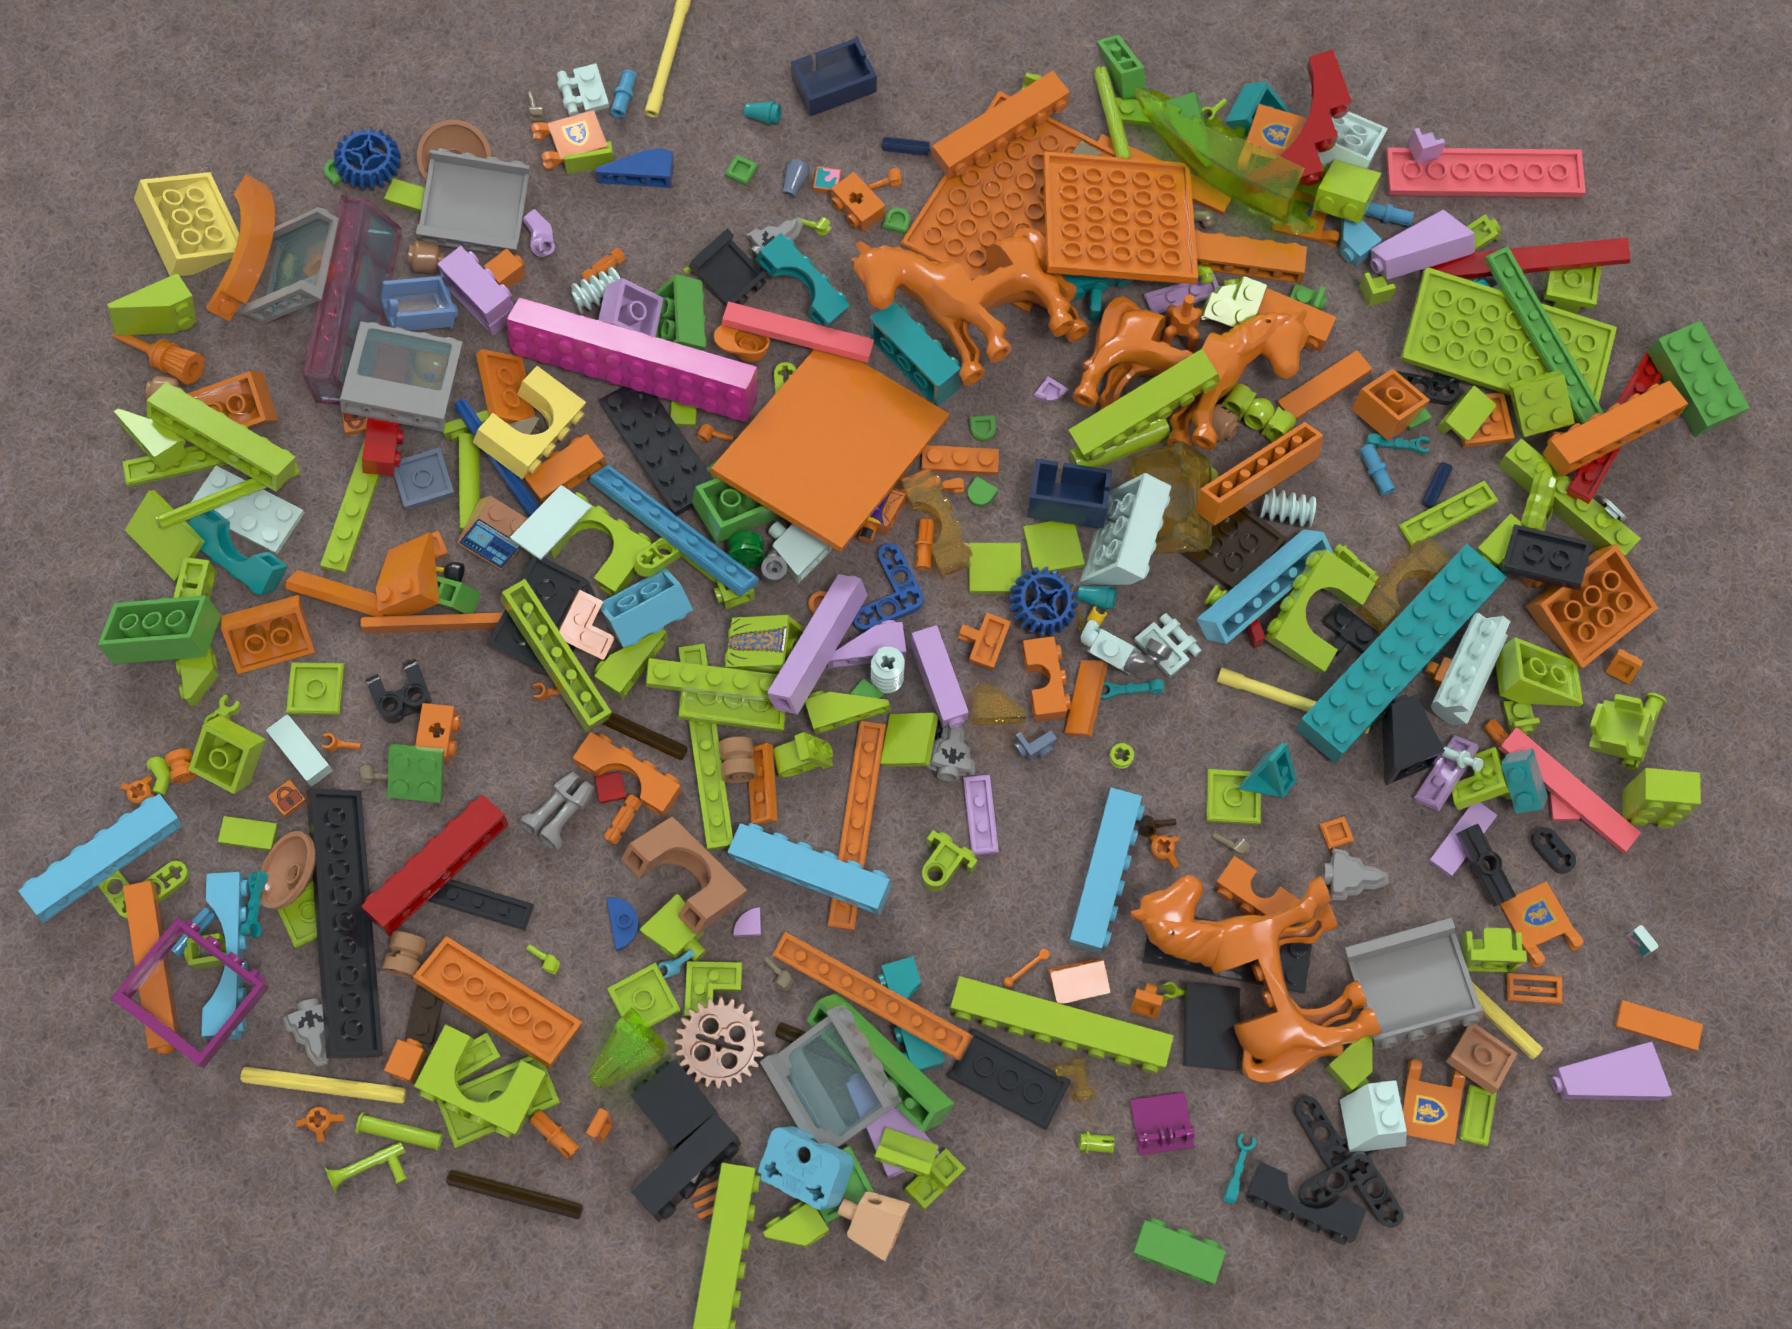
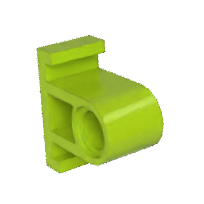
[773,732,833,778]
[922,830,978,892]

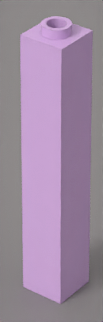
[767,574,868,715]

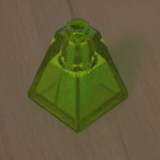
[589,1007,670,1088]

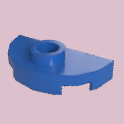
[607,898,639,951]

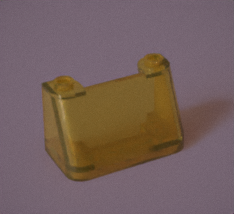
[1130,441,1212,554]

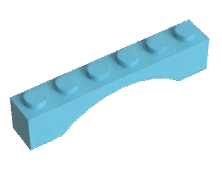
[202,872,250,1041]

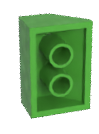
[654,274,707,351]

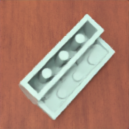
[1431,613,1511,726]

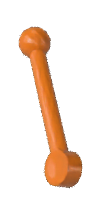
[1003,949,1050,988]

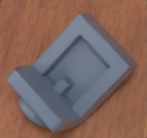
[1013,730,1057,762]

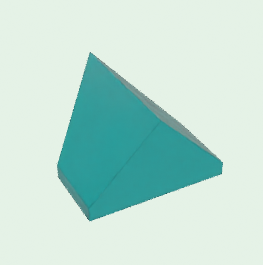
[1237,742,1297,798]

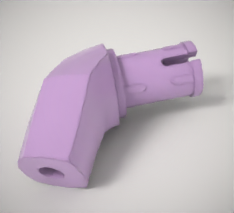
[523,209,555,257]

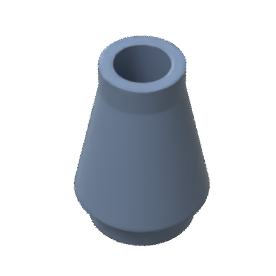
[782,159,810,198]

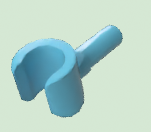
[658,950,694,978]

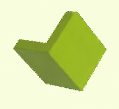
[1359,272,1396,307]

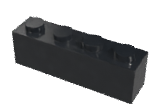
[632,1113,742,1223]

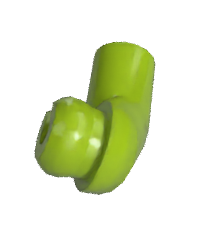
[1197,265,1214,285]

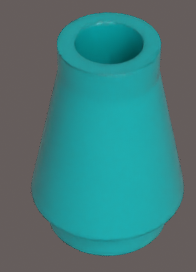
[744,101,782,126]
[1077,585,1117,611]

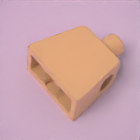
[837,1191,910,1261]

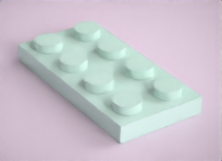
[191,466,305,555]

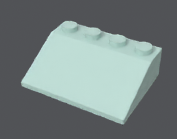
[1080,473,1171,585]

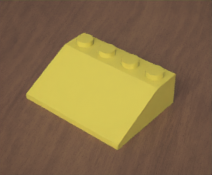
[134,172,239,276]

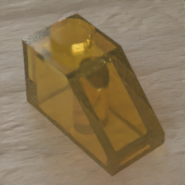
[971,684,1027,725]

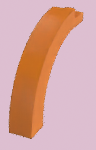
[206,174,275,321]

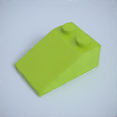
[107,273,197,336]
[1496,637,1583,707]

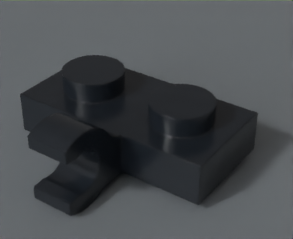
[1323,603,1381,656]

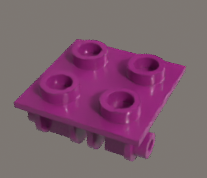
[1130,1092,1195,1156]

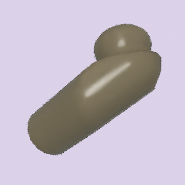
[1193,209,1215,228]

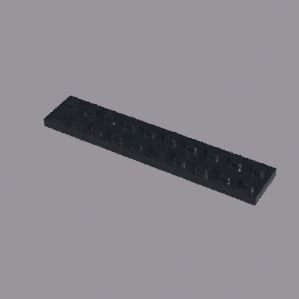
[306,789,383,1059]

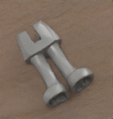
[518,772,595,852]

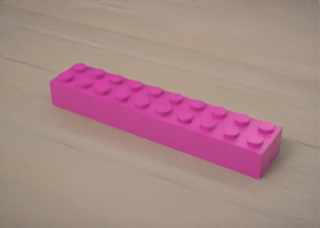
[507,298,757,422]

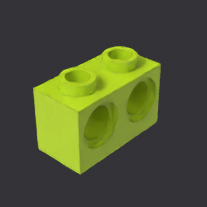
[173,557,217,600]

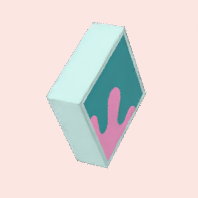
[1627,925,1659,957]

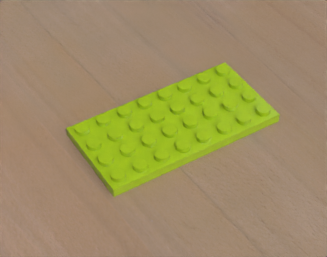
[1400,267,1617,403]

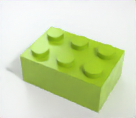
[1622,768,1701,829]

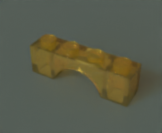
[902,468,973,578]
[1356,536,1452,632]

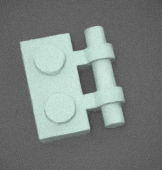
[557,64,609,116]
[1134,613,1202,679]

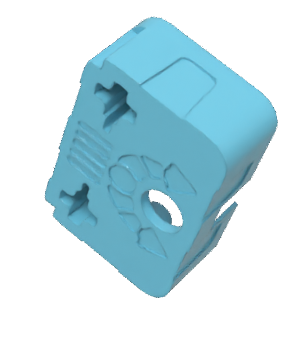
[758,1126,854,1210]

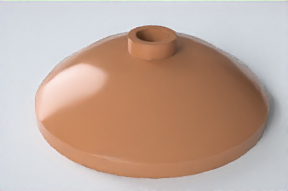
[417,120,492,181]
[260,831,316,910]

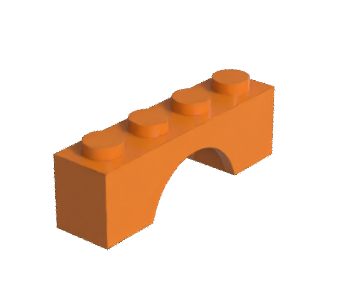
[573,732,682,818]

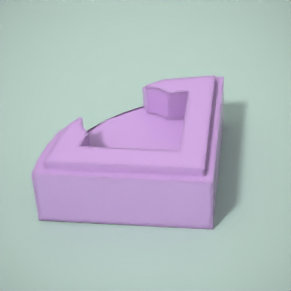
[1033,376,1069,402]
[733,907,761,937]

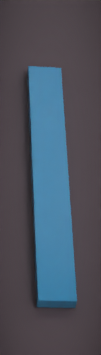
[589,465,759,597]

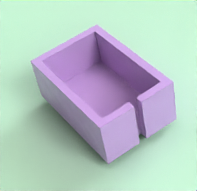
[438,246,514,336]

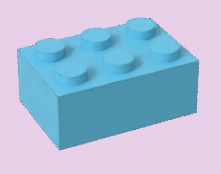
[599,568,693,648]

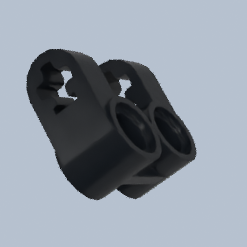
[366,659,432,724]

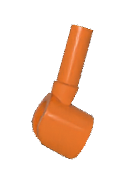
[868,168,902,190]
[697,424,734,443]
[532,683,561,701]
[321,733,361,752]

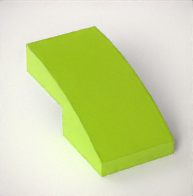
[903,1149,966,1212]

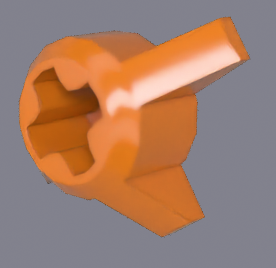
[120,776,155,806]
[1147,834,1179,869]
[296,1107,344,1142]

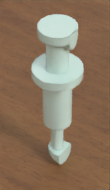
[1442,747,1483,772]

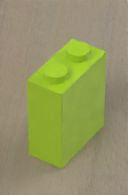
[1313,159,1381,223]

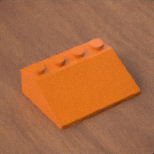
[1525,544,1658,669]

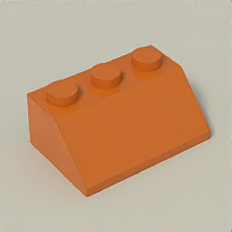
[221,595,315,674]

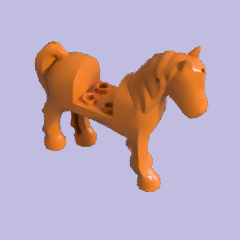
[851,227,1089,386]
[1072,296,1309,453]
[1130,875,1381,1084]

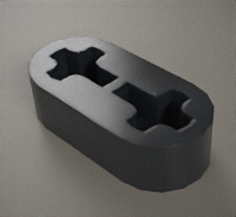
[1531,827,1576,874]

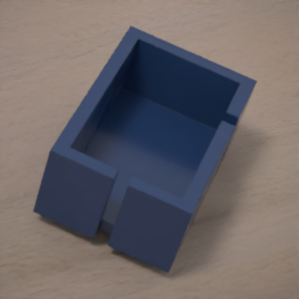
[791,37,877,116]
[1027,459,1112,529]

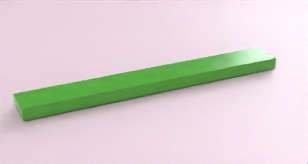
[1484,246,1604,425]

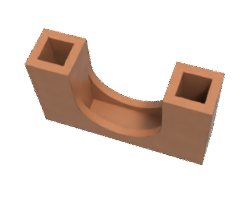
[621,816,747,935]

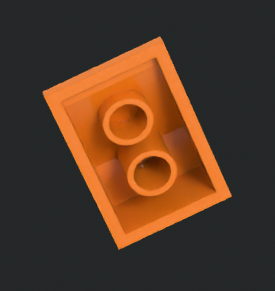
[187,371,279,430]
[376,532,439,616]

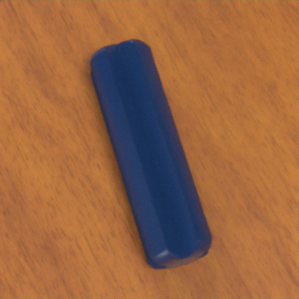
[882,136,930,156]
[1421,462,1453,509]

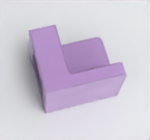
[1408,128,1445,164]

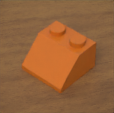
[1352,369,1430,441]

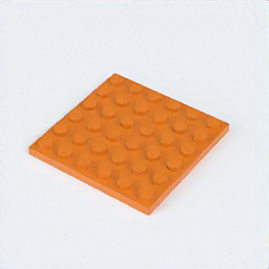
[1043,151,1198,284]

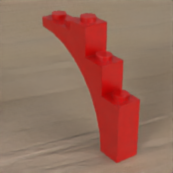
[1244,49,1352,192]

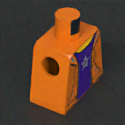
[858,488,906,544]

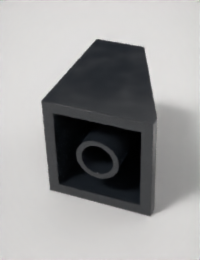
[1382,694,1445,785]

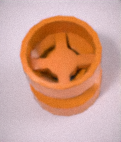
[165,748,198,784]

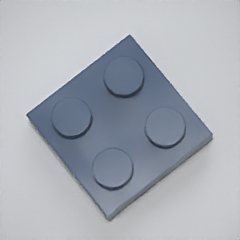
[394,447,455,511]

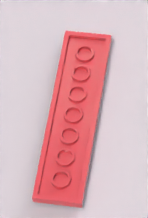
[1385,148,1586,198]

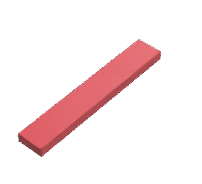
[722,302,874,363]
[1498,727,1641,854]

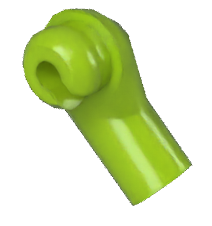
[146,756,171,796]

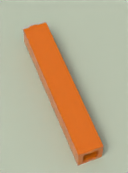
[123,881,180,1055]

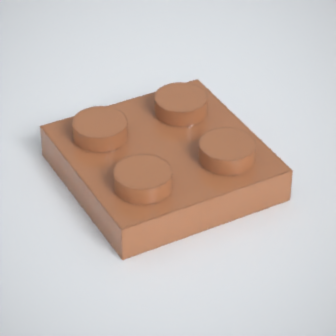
[1446,1024,1518,1095]

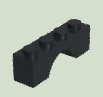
[1245,1162,1367,1245]

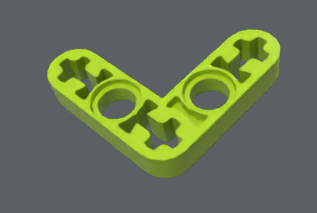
[634,538,717,583]
[98,861,190,920]

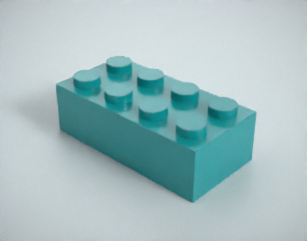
[870,301,961,407]

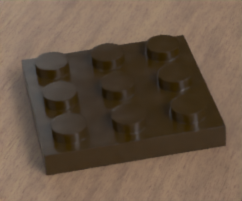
[1177,507,1287,590]

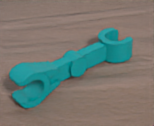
[1365,433,1430,455]
[1100,679,1164,701]
[240,870,268,939]
[1223,1133,1256,1204]

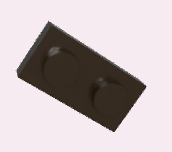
[404,985,444,1045]

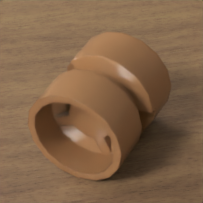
[718,736,757,784]
[382,931,427,979]

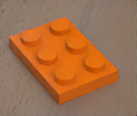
[476,349,535,424]

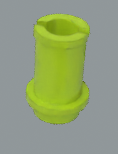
[1078,1131,1114,1154]

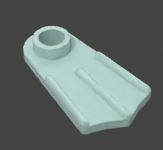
[1600,495,1627,521]

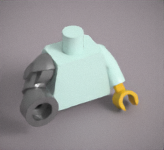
[761,522,832,584]
[1081,606,1173,675]

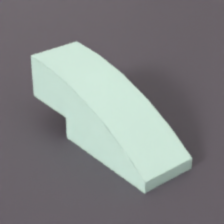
[266,714,333,787]

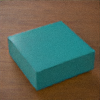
[1088,288,1102,322]

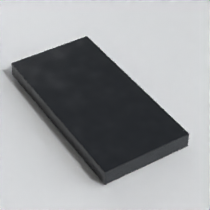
[947,1028,1072,1131]

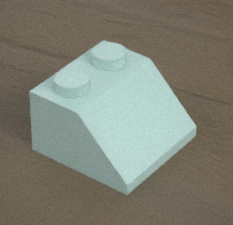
[1340,1080,1407,1153]

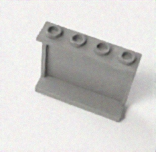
[416,148,530,255]
[1345,918,1483,1049]

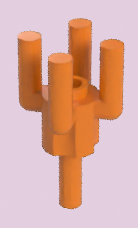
[1162,294,1202,352]

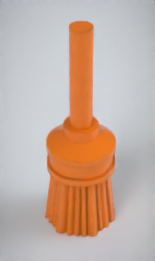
[112,332,205,385]

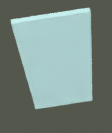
[510,485,592,560]

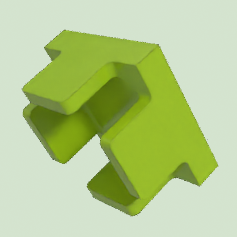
[1541,266,1602,314]
[1589,694,1658,762]
[1460,928,1527,973]

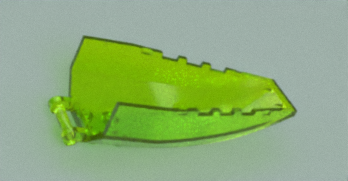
[1134,88,1330,234]

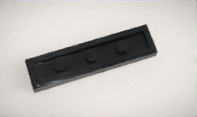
[427,879,534,931]

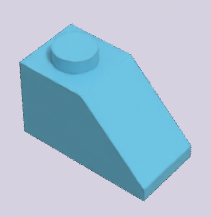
[1339,218,1382,267]

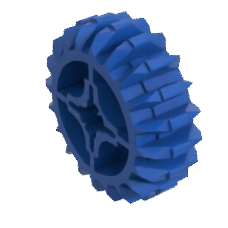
[334,127,401,192]
[1008,567,1079,637]

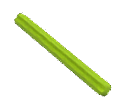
[156,463,300,529]

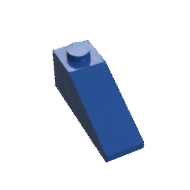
[596,148,674,188]

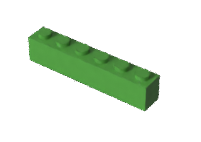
[806,993,954,1133]

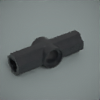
[1456,824,1516,907]

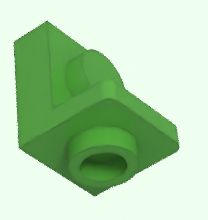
[1290,284,1327,311]

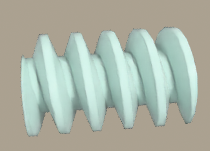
[570,267,621,315]
[1260,488,1316,528]
[871,647,905,694]

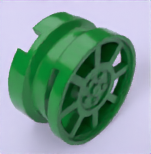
[728,531,765,569]

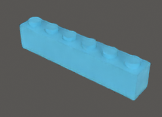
[1197,529,1334,644]
[1068,788,1145,954]
[18,794,182,924]
[727,823,892,916]

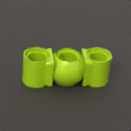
[1222,383,1297,442]

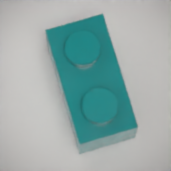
[1501,748,1548,814]

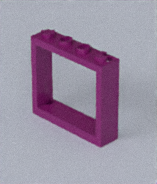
[111,918,269,1069]

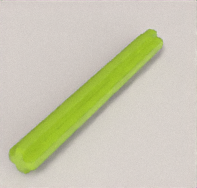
[1094,66,1131,159]

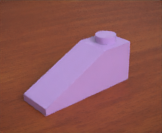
[828,620,906,669]

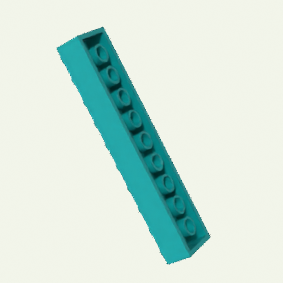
[1295,544,1507,764]

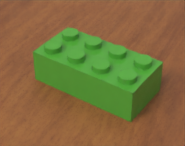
[1647,321,1750,437]
[692,478,781,543]
[98,595,221,664]

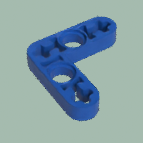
[853,543,924,633]

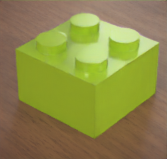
[1508,370,1575,437]
[188,715,266,794]

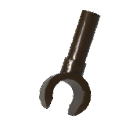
[1140,815,1176,837]

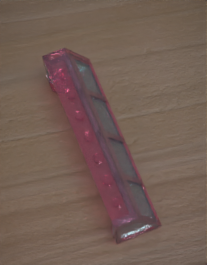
[303,194,402,405]

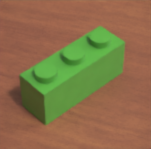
[1131,1218,1226,1286]

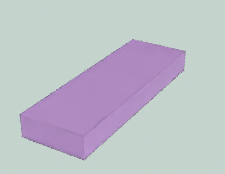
[1143,273,1219,315]
[1414,735,1479,812]
[963,775,999,856]
[1428,803,1497,878]

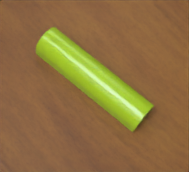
[1068,419,1171,468]
[459,433,481,535]

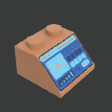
[456,495,527,570]

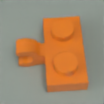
[957,612,1011,671]

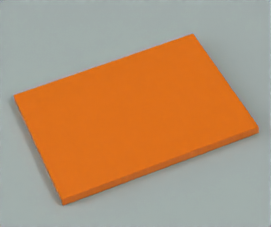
[900,91,1116,314]
[710,349,950,553]

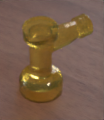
[1055,1058,1095,1101]

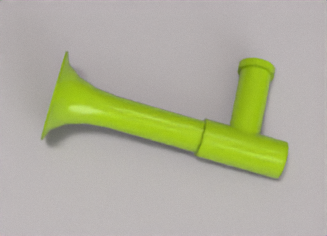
[324,1141,408,1194]

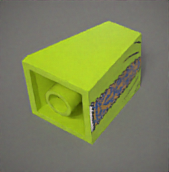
[725,615,805,674]

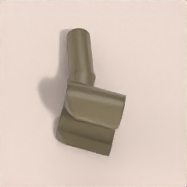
[527,91,544,121]
[359,765,388,783]
[1212,832,1250,858]
[763,956,793,991]

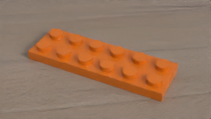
[413,936,582,1068]

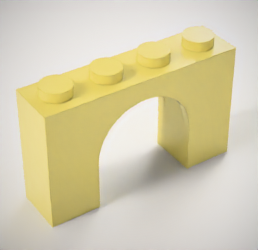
[473,366,586,480]

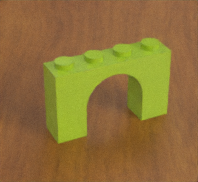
[547,492,652,596]
[1265,549,1375,672]
[414,1025,549,1138]

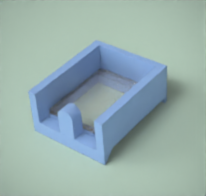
[379,276,458,331]

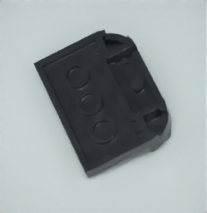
[487,556,596,675]

